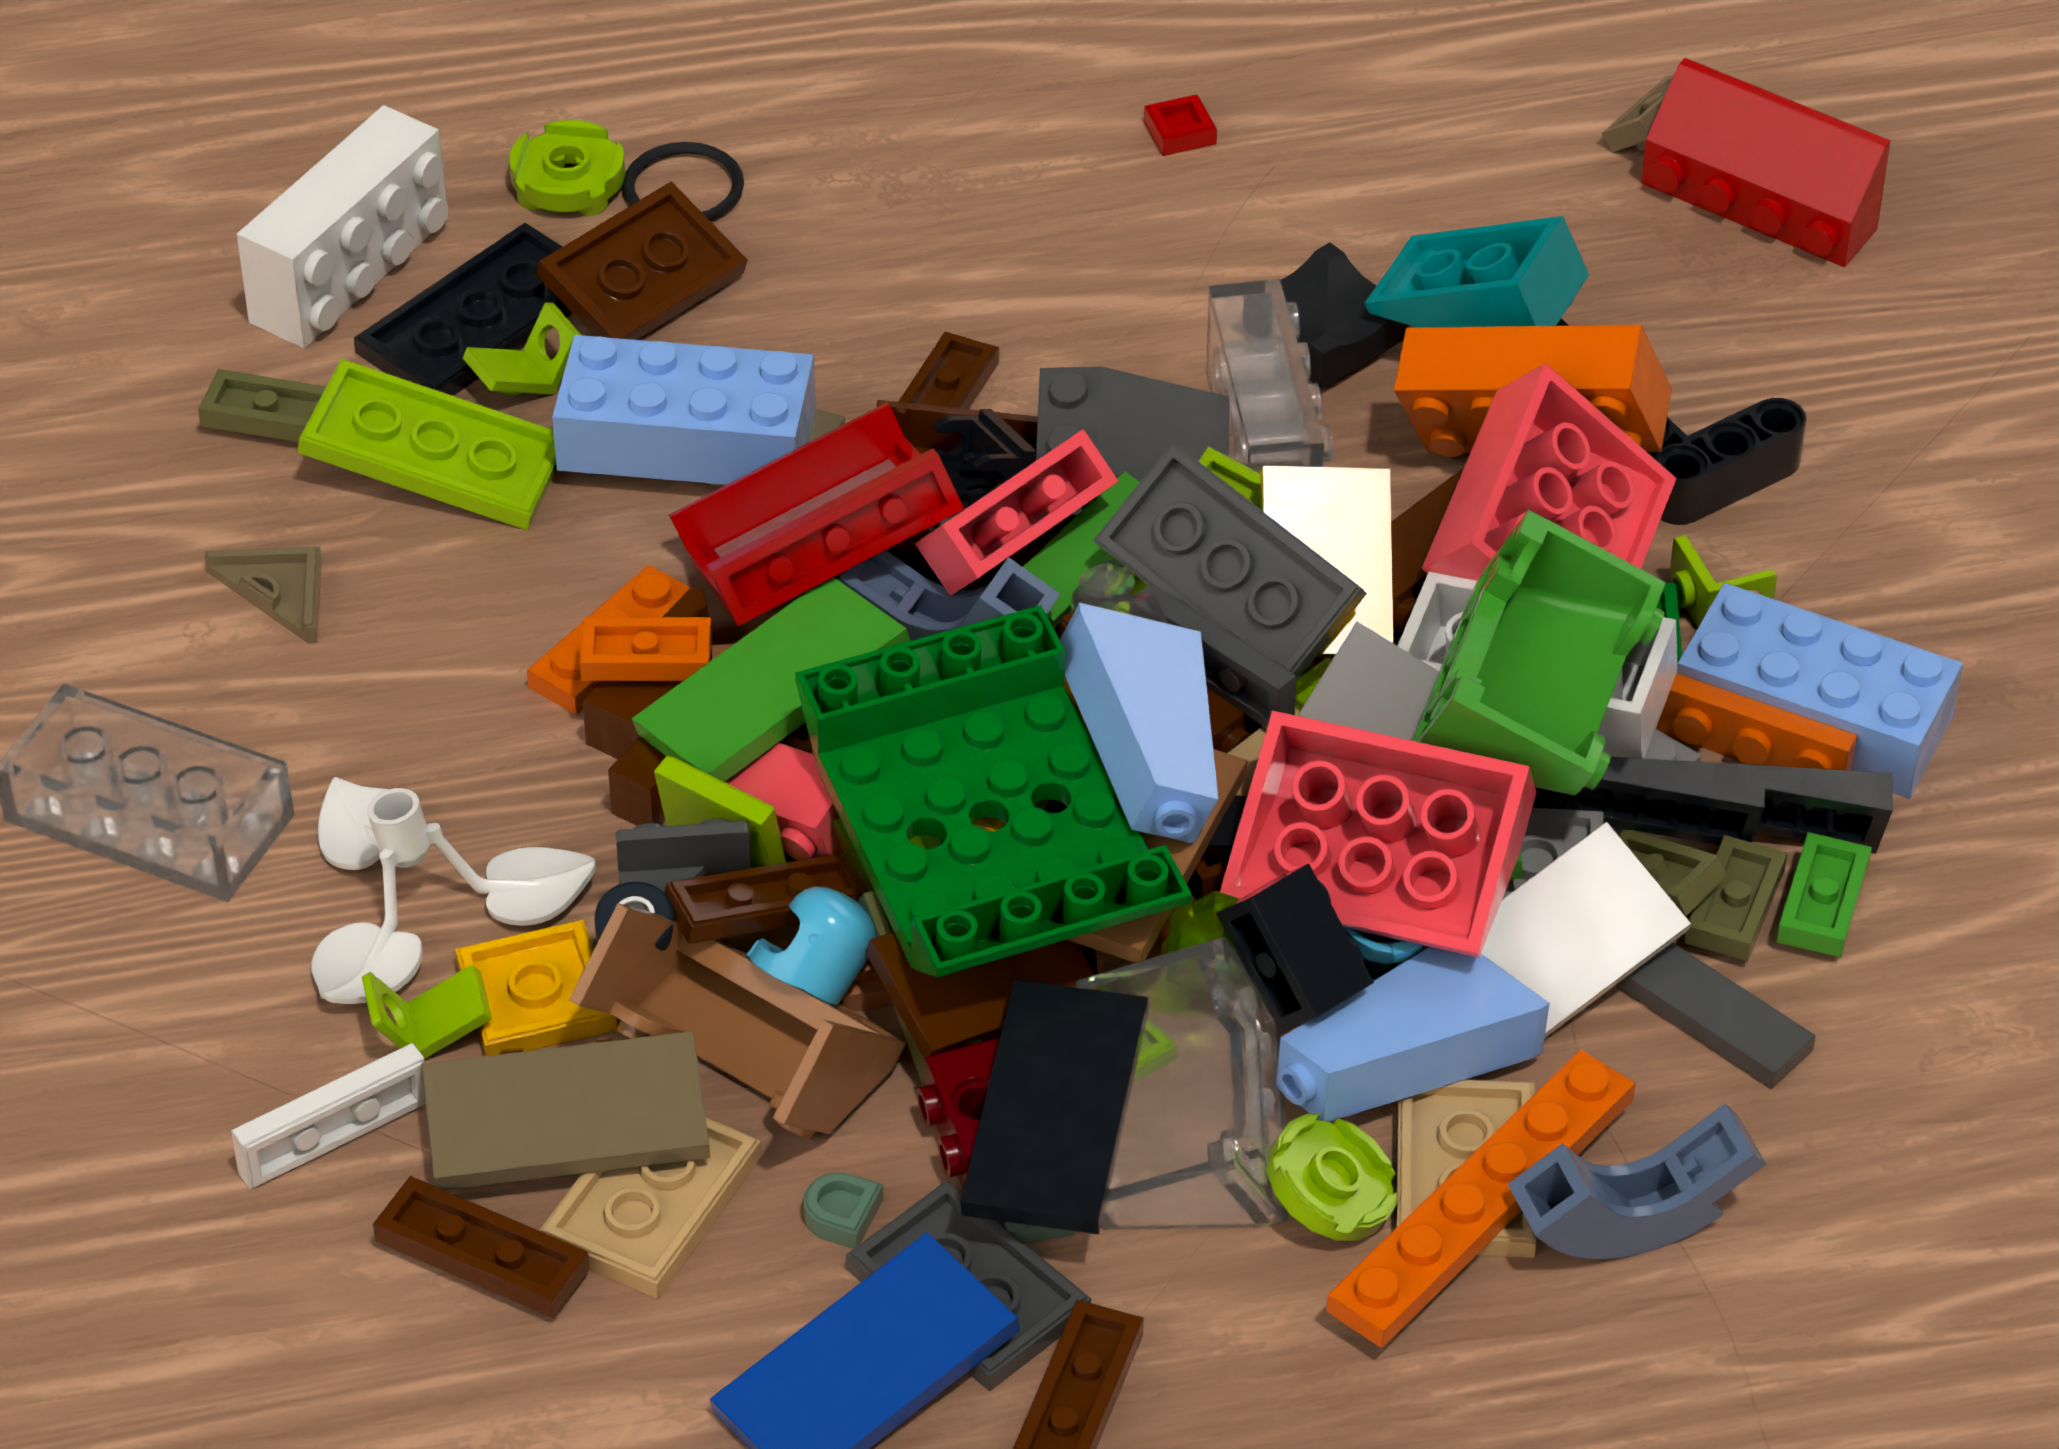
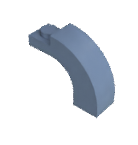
[838,550,1061,641]
[1508,1104,1767,1259]

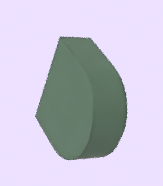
[803,1173,884,1249]

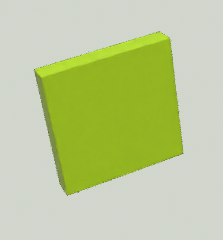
[654,755,786,868]

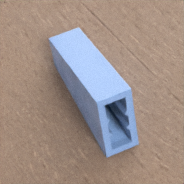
[1060,602,1219,844]
[1275,947,1550,1122]

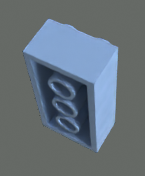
[552,335,816,485]
[1677,583,1963,799]

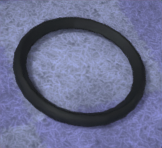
[622,142,744,221]

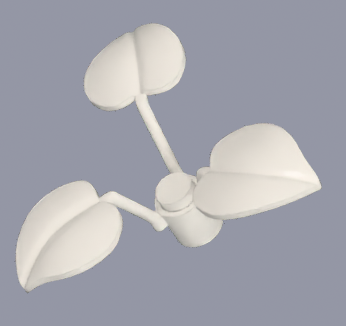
[311,777,596,1004]

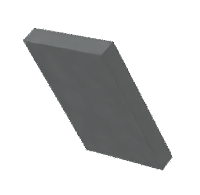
[846,1180,1091,1391]

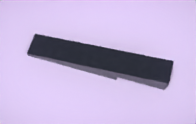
[1532,757,1893,854]

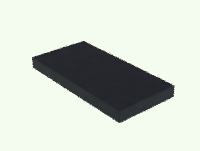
[354,223,573,396]
[960,980,1149,1235]

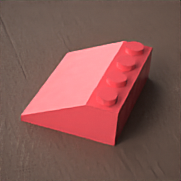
[1421,363,1677,581]
[1219,710,1537,958]

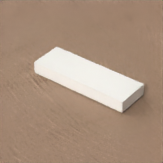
[231,1043,426,1189]

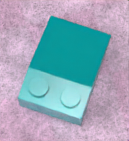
[1364,216,1589,328]

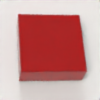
[1144,94,1217,156]

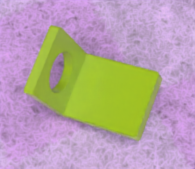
[463,302,581,396]
[1669,535,1777,628]
[362,965,492,1059]

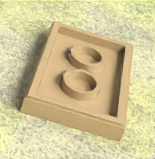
[1396,1080,1536,1258]
[539,1117,762,1300]

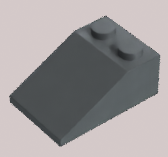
[1036,366,1230,508]

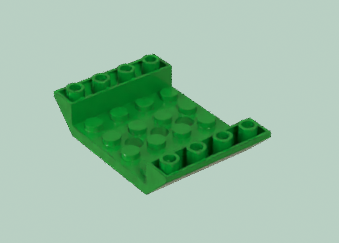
[795,605,1192,978]

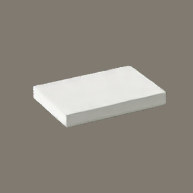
[1481,822,1691,1038]

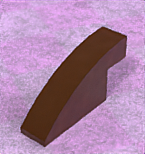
[582,586,713,826]

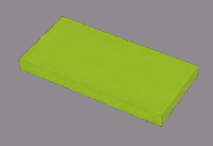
[297,358,557,531]

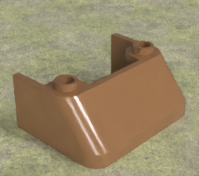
[569,903,906,1140]

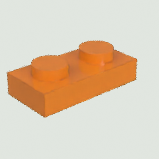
[580,617,712,681]

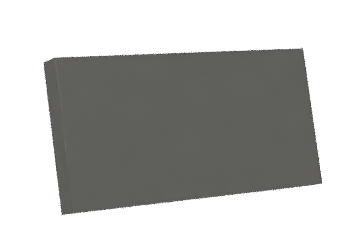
[1093,442,1367,682]

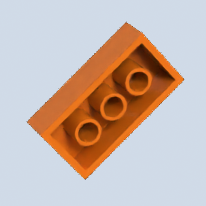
[1394,325,1672,457]

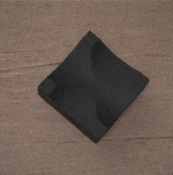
[1241,242,1409,389]

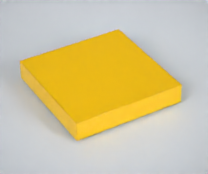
[455,919,617,1056]

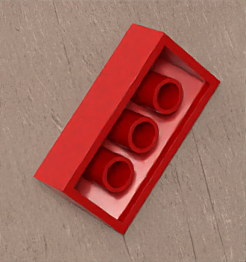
[1641,57,1891,267]

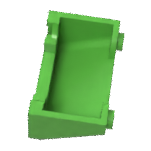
[1411,509,1666,795]

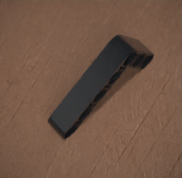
[1556,318,1806,525]

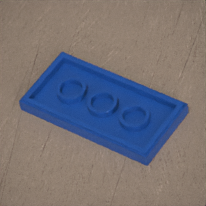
[710,1232,1020,1449]

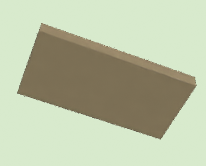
[422,1031,710,1190]

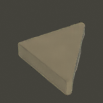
[205,547,322,643]

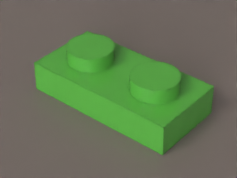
[1777,832,1872,958]

